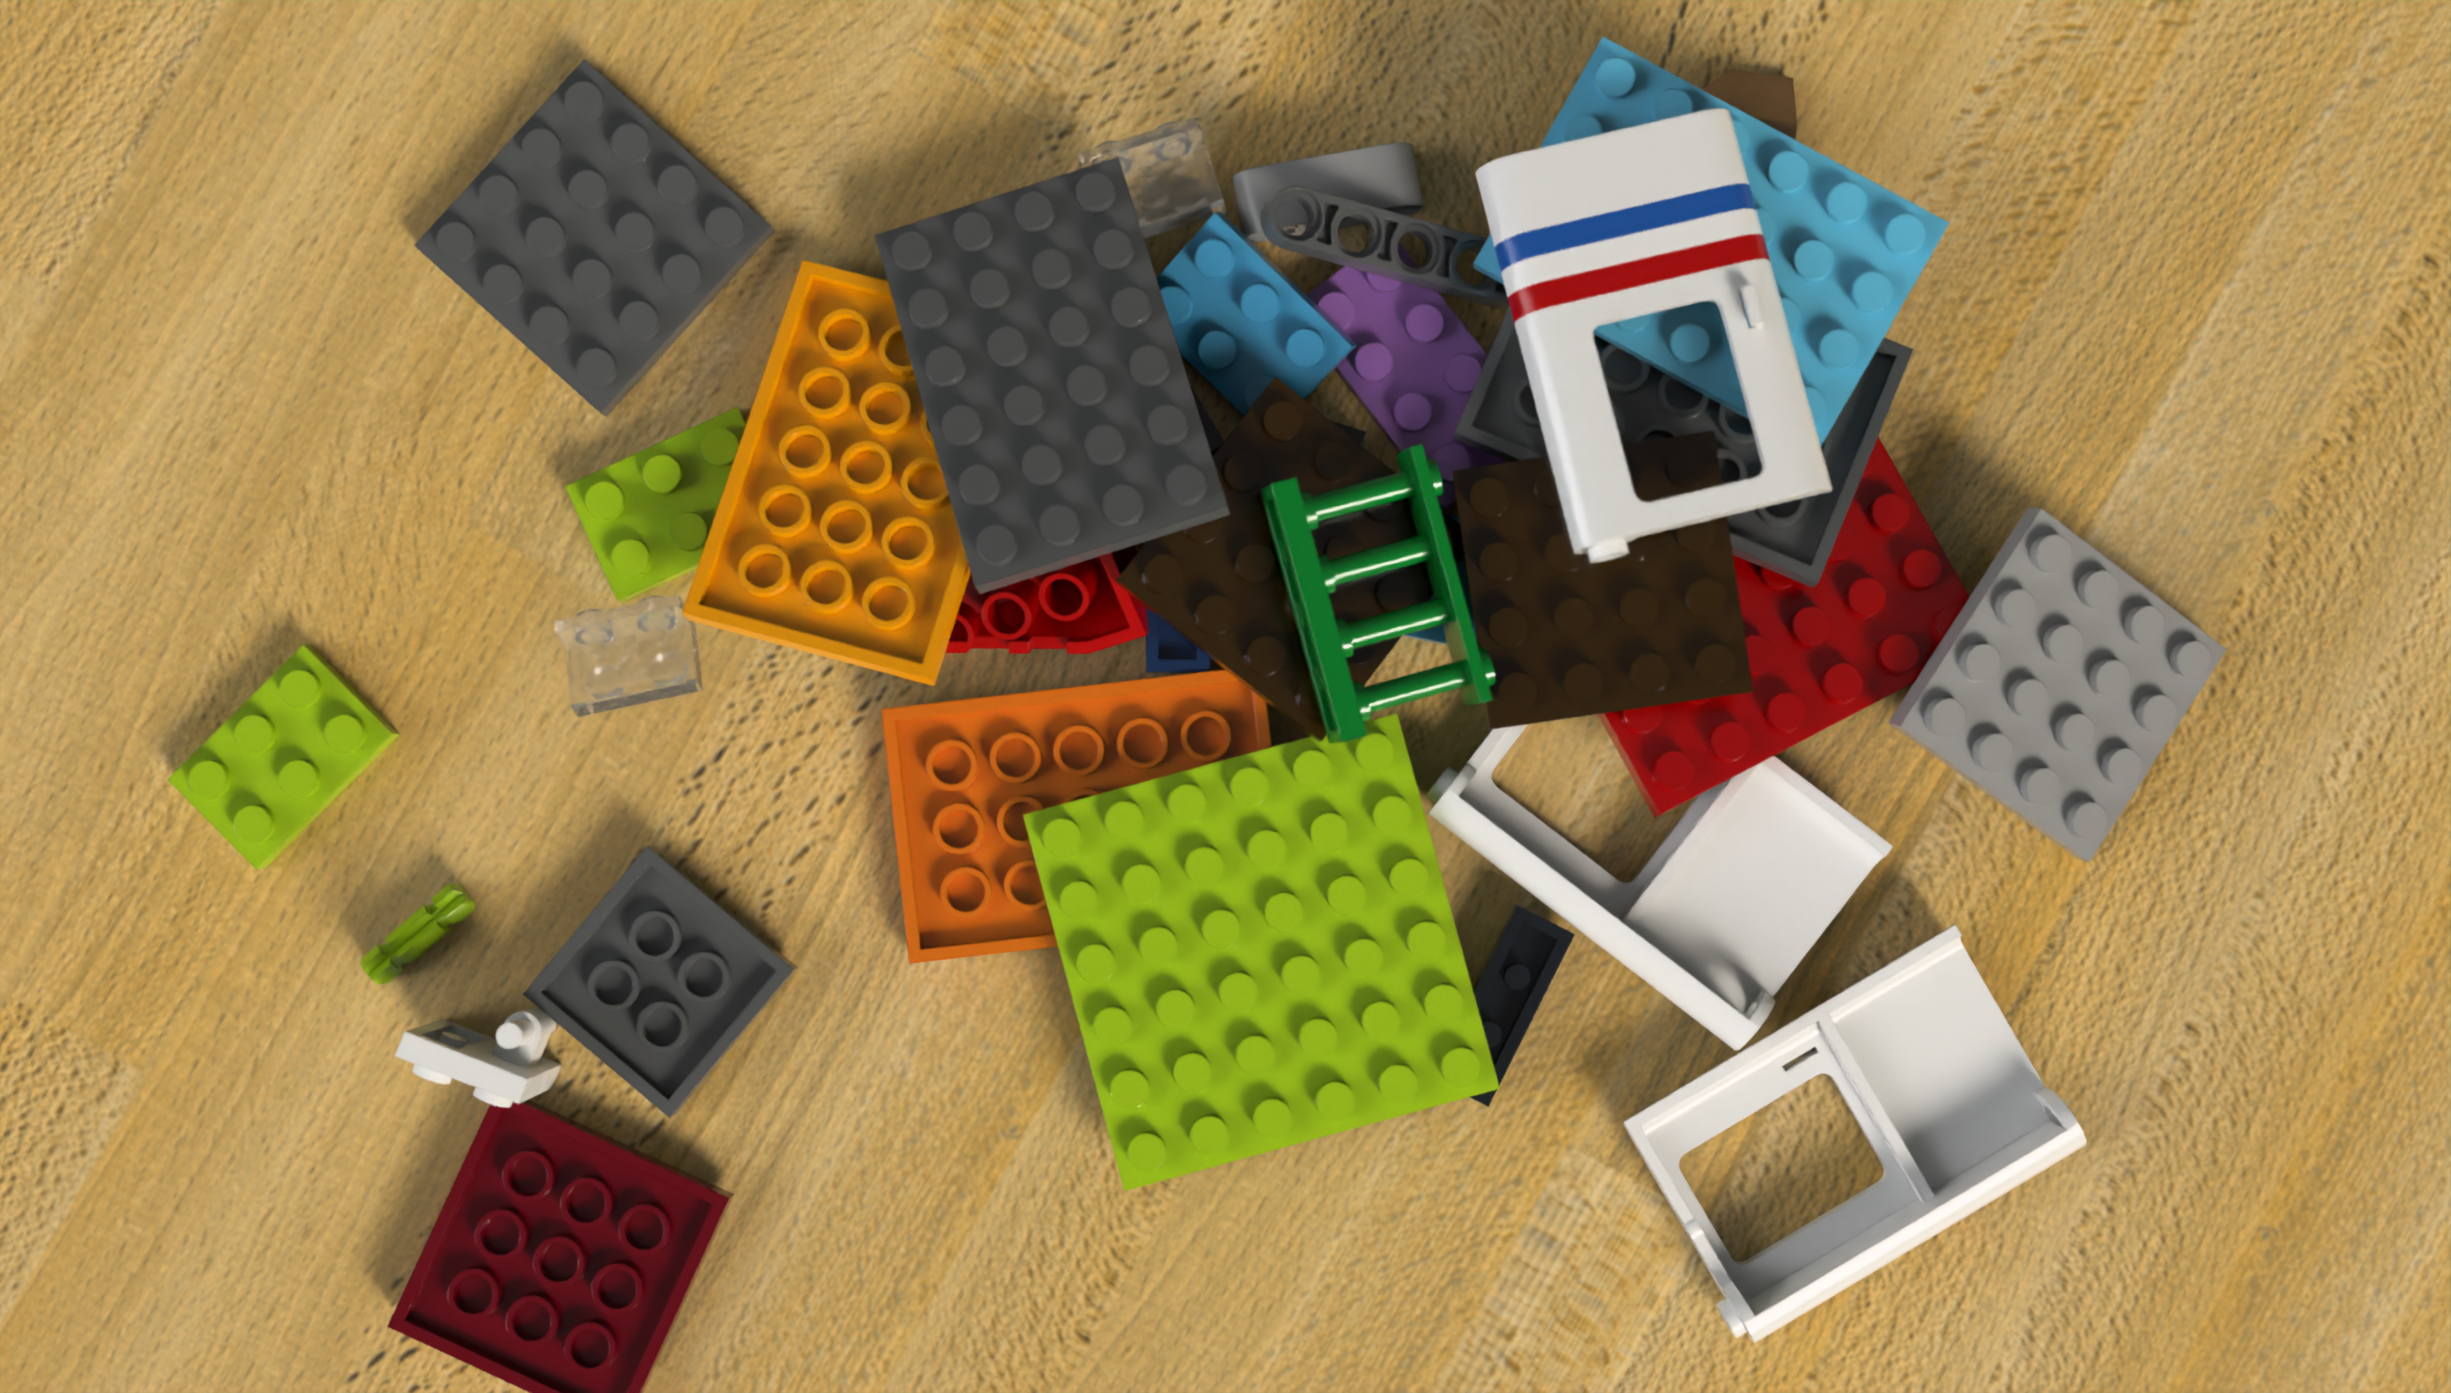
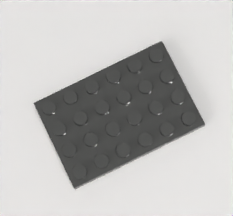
[875,157,1231,594]
[1453,305,1913,588]

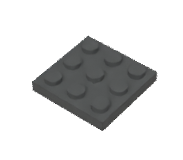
[523,846,798,1118]

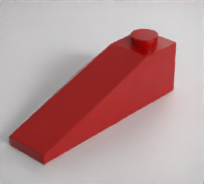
[945,545,1149,654]

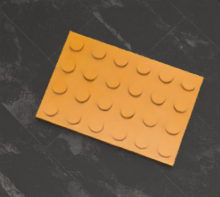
[682,260,971,686]

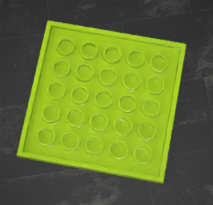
[1023,713,1500,1191]

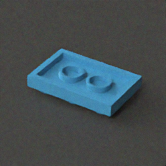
[1157,212,1357,416]

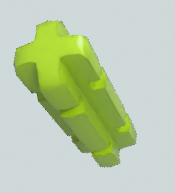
[360,883,475,985]

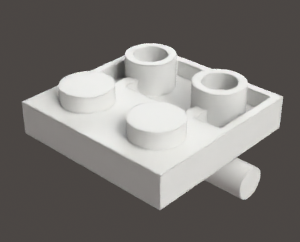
[395,1008,562,1108]

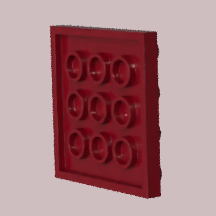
[387,1100,734,1393]

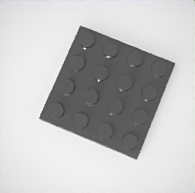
[414,59,775,417]

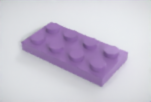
[1307,242,1507,510]

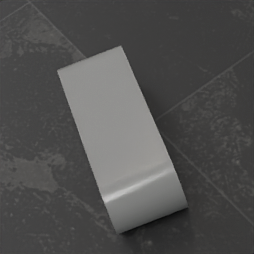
[1232,142,1424,242]

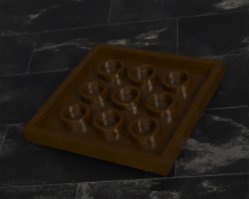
[1115,377,1464,742]
[1452,431,1753,730]

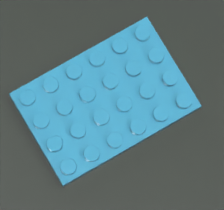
[1473,37,1949,446]

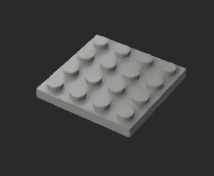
[1888,507,2227,863]

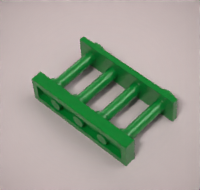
[1260,444,1495,744]

